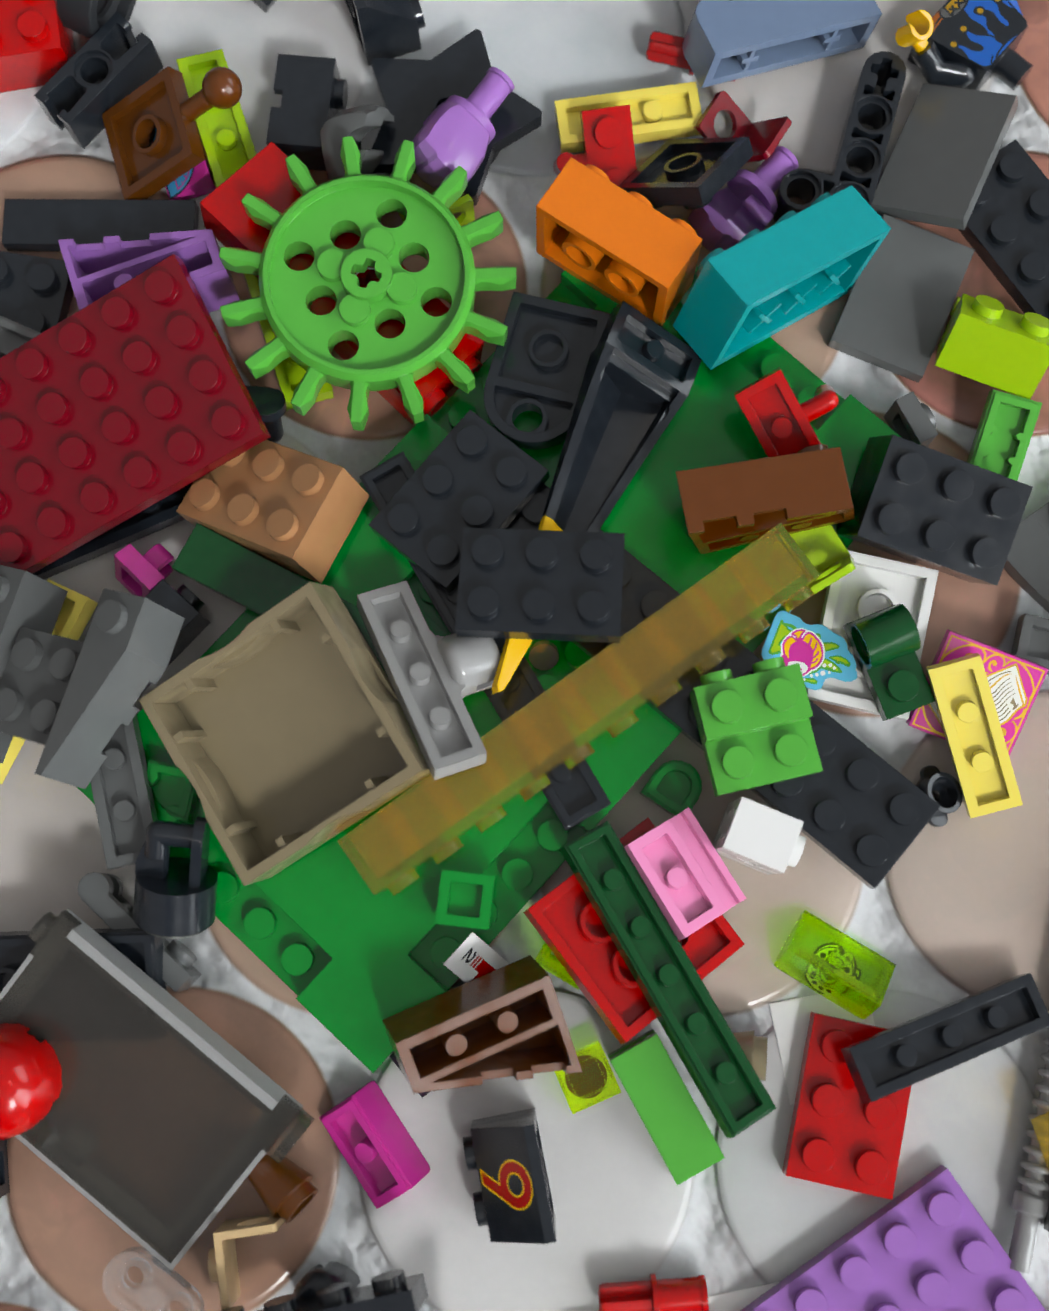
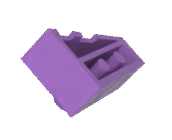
[58,229,240,313]

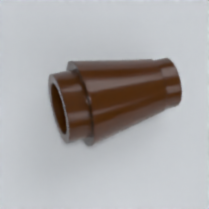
[247,1147,318,1223]

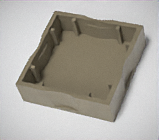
[139,582,431,886]

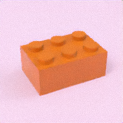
[536,157,703,327]

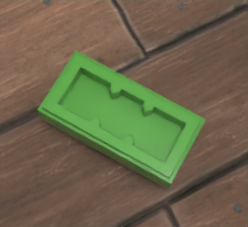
[967,389,1042,481]

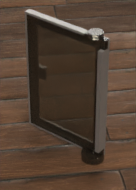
[0,909,315,1271]

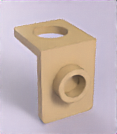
[208,1214,285,1310]

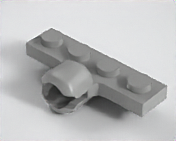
[357,581,501,780]

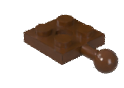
[102,66,242,200]

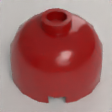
[0,1023,62,1140]

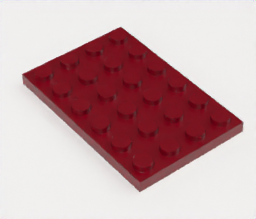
[0,254,271,574]

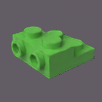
[689,657,823,797]

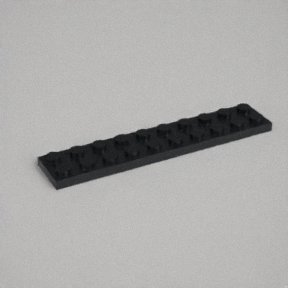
[506,484,941,889]

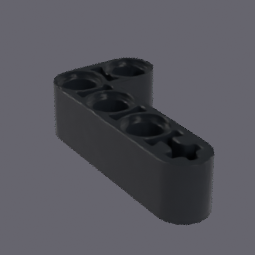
[773,51,906,222]

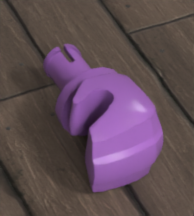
[412,66,515,187]
[688,146,799,251]

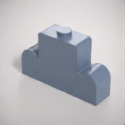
[682,0,882,88]

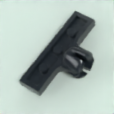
[221,1261,428,1311]

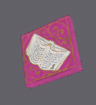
[906,629,1049,756]

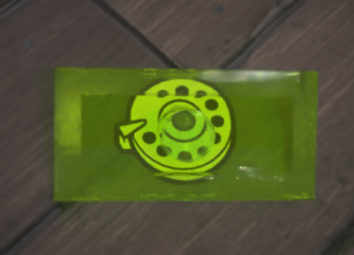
[774,910,896,1019]

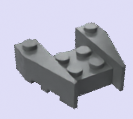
[0,565,185,789]

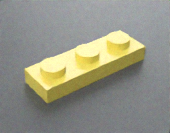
[554,81,702,153]
[925,653,1023,818]

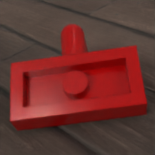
[553,105,637,186]
[734,367,839,457]

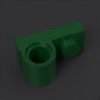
[843,604,936,721]

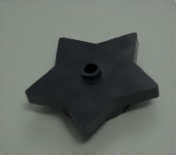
[371,29,542,206]

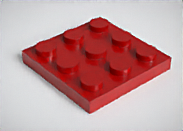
[523,818,745,1044]

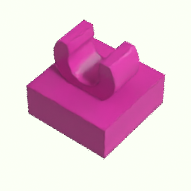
[114,543,174,597]

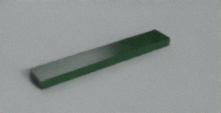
[172,523,388,677]
[560,821,777,1138]

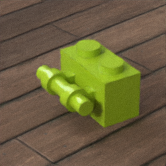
[935,293,1049,399]

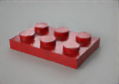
[782,1012,912,1200]

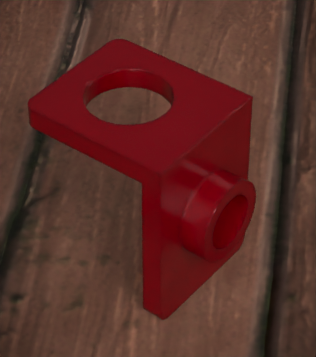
[696,91,792,163]

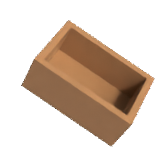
[176,440,370,583]

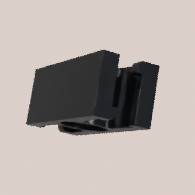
[34,12,164,149]

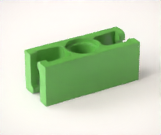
[608,1029,725,1185]

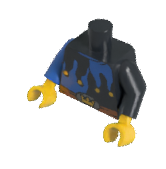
[895,0,1033,90]

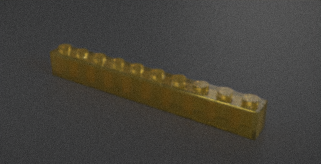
[337,523,820,896]

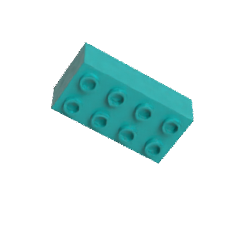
[673,185,891,370]

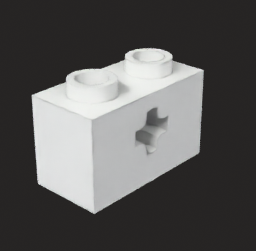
[712,796,806,875]

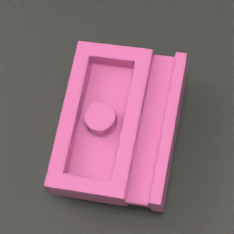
[624,807,746,941]

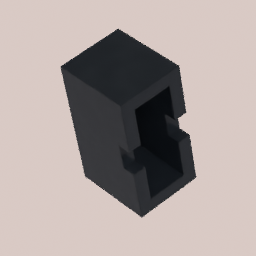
[266,54,348,171]

